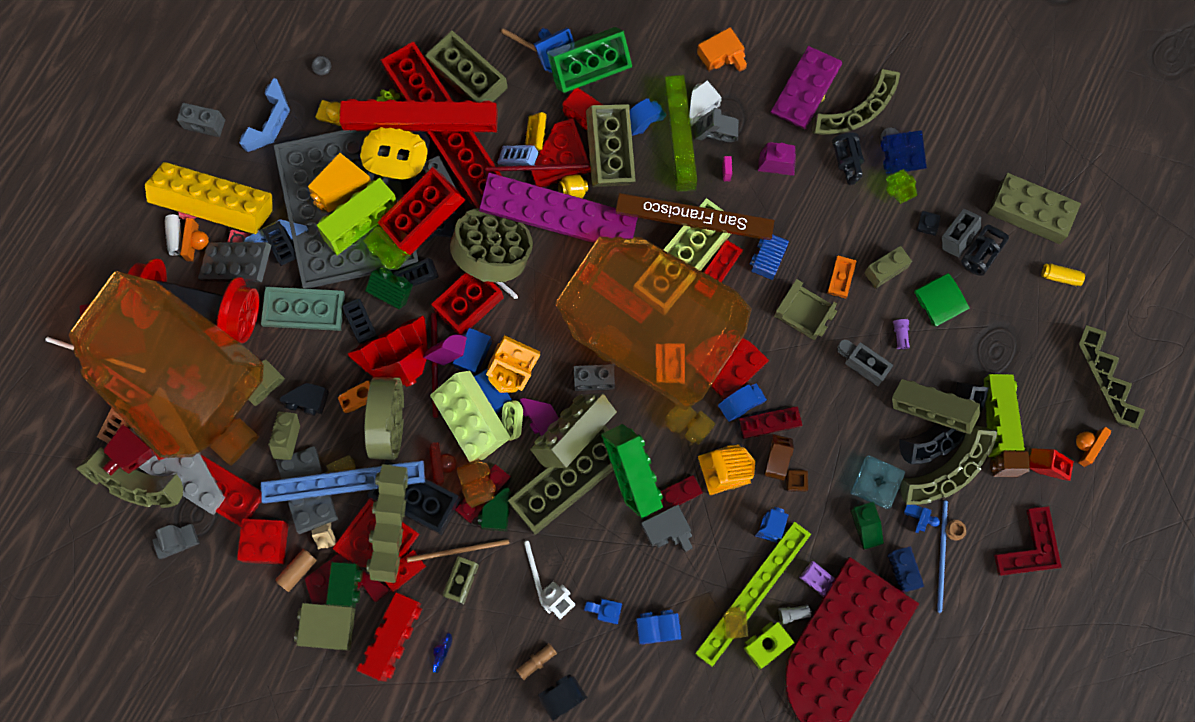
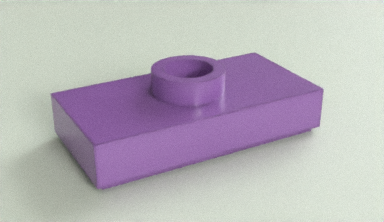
[799,561,835,597]

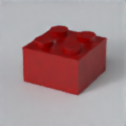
[237,519,289,565]

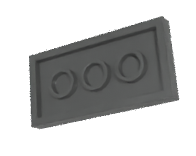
[198,242,272,282]
[276,446,338,534]

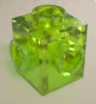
[886,169,918,204]

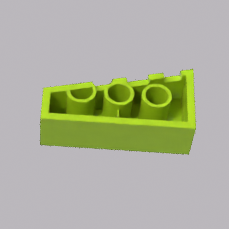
[984,374,1025,457]

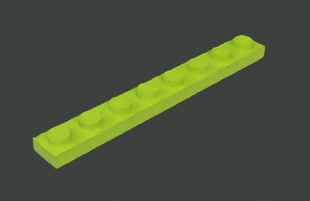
[695,522,811,667]

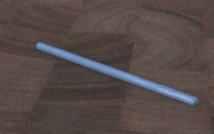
[937,499,948,613]

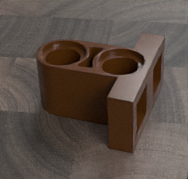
[764,434,794,481]

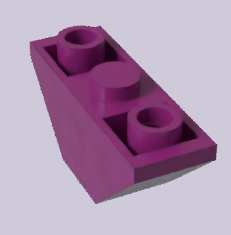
[520,398,559,436]

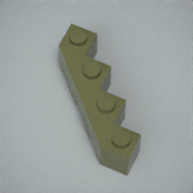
[1079,325,1145,430]
[366,464,408,583]

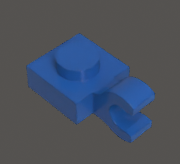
[584,599,622,624]

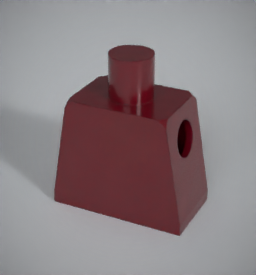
[102,424,155,476]

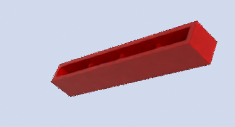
[339,99,498,132]

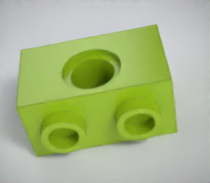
[744,622,794,669]

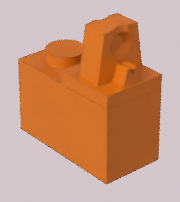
[697,27,747,72]

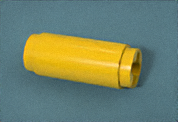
[1041,264,1085,286]

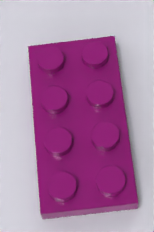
[771,46,842,129]

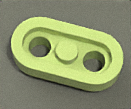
[502,400,523,440]

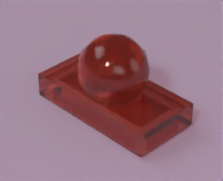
[429,442,456,486]

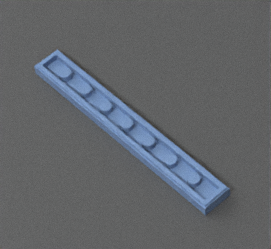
[261,461,425,504]

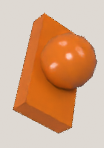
[180,218,209,261]
[1076,427,1111,467]

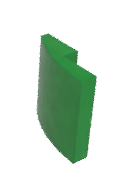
[914,273,970,326]

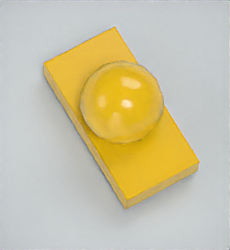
[316,100,341,126]

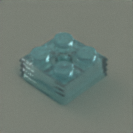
[851,455,905,509]

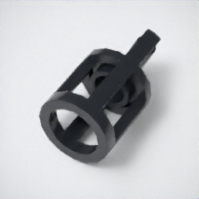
[832,132,865,185]
[961,225,1009,276]

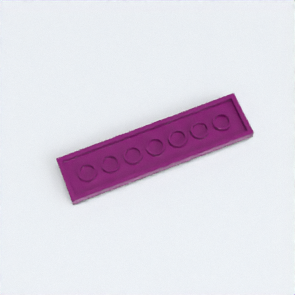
[479,173,637,252]

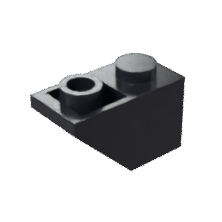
[280,383,329,416]

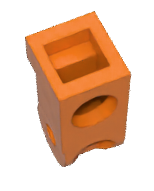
[338,381,371,413]

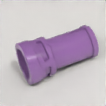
[893,319,910,349]

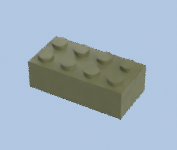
[425,31,507,102]
[586,104,636,187]
[988,173,1081,244]
[530,394,617,468]

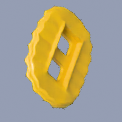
[360,127,428,179]

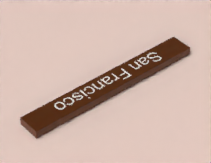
[616,193,775,240]

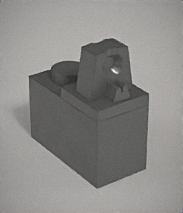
[641,505,693,552]

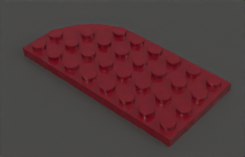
[785,557,919,722]

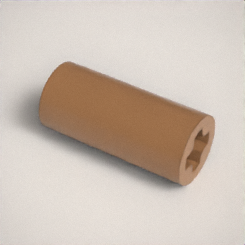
[275,548,317,592]

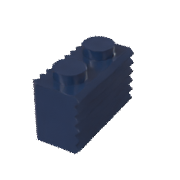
[887,546,924,593]

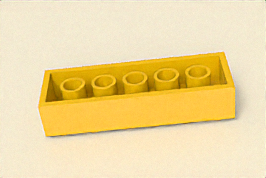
[145,162,272,234]

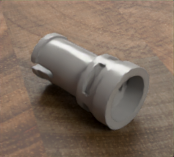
[778,604,811,625]

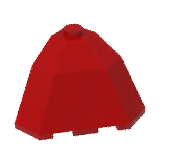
[348,315,428,387]

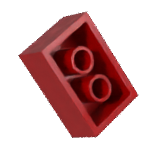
[431,273,504,335]

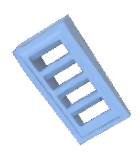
[497,145,538,166]

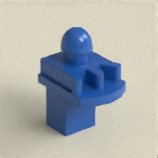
[904,505,940,533]

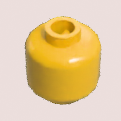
[558,174,588,199]

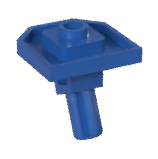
[534,27,574,72]

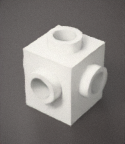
[538,581,575,619]

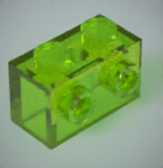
[363,227,411,269]

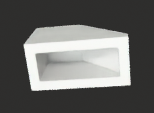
[688,81,722,126]

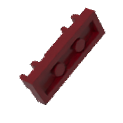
[739,406,803,439]

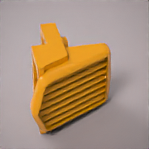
[486,335,540,393]
[698,444,755,495]

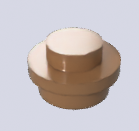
[945,520,966,541]

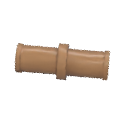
[516,643,557,680]

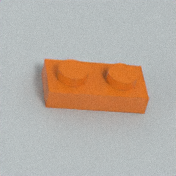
[827,256,856,299]

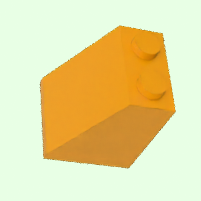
[308,153,371,212]

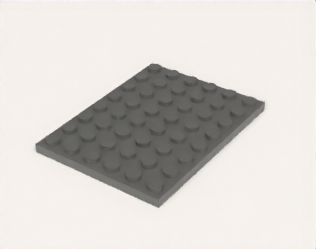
[274,130,419,289]

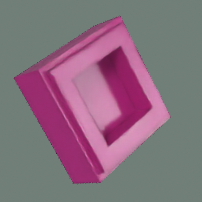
[722,156,732,181]

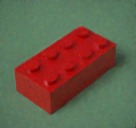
[377,167,465,255]

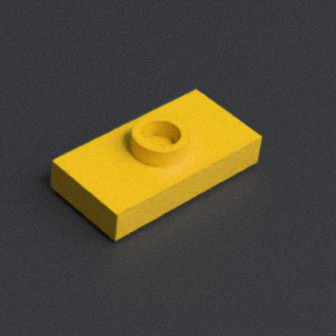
[525,112,546,151]

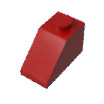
[1029,448,1074,481]

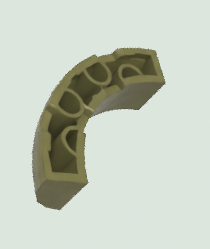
[812,69,900,135]
[901,425,997,505]
[76,447,183,508]

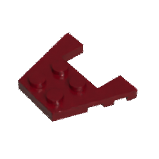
[305,554,391,605]

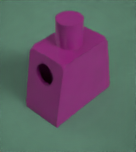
[758,142,796,176]

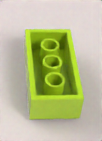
[317,178,397,255]

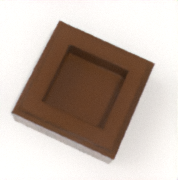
[787,470,808,492]

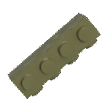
[892,379,980,434]

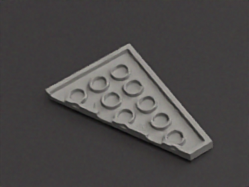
[130,387,225,515]

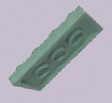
[261,287,345,331]

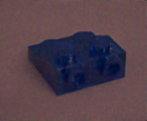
[881,130,927,175]

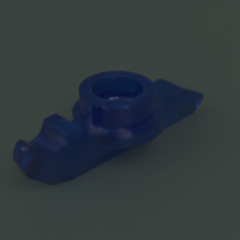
[433,633,452,673]

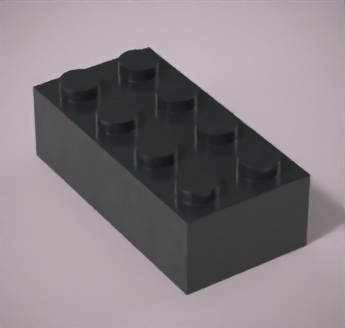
[367,460,461,535]

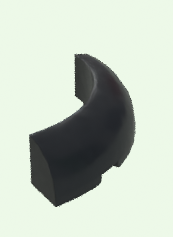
[899,382,989,464]

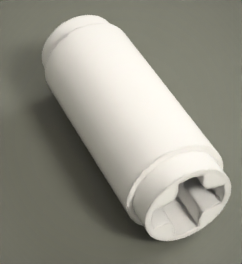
[164,215,182,256]

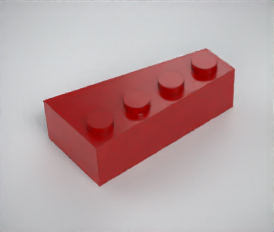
[357,592,422,681]

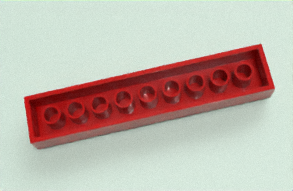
[381,41,502,209]

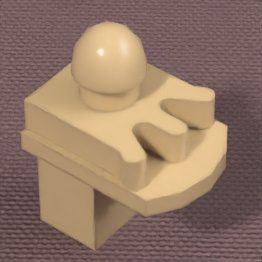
[311,522,337,549]

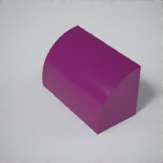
[423,335,467,366]

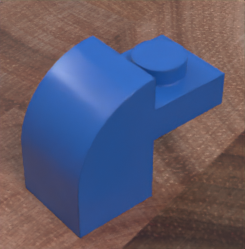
[630,99,666,136]
[718,383,767,422]

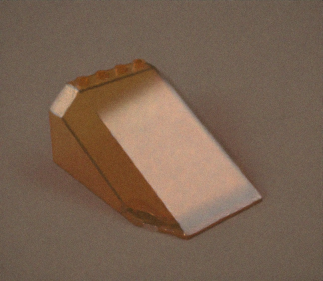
[555,237,752,411]
[69,271,264,458]

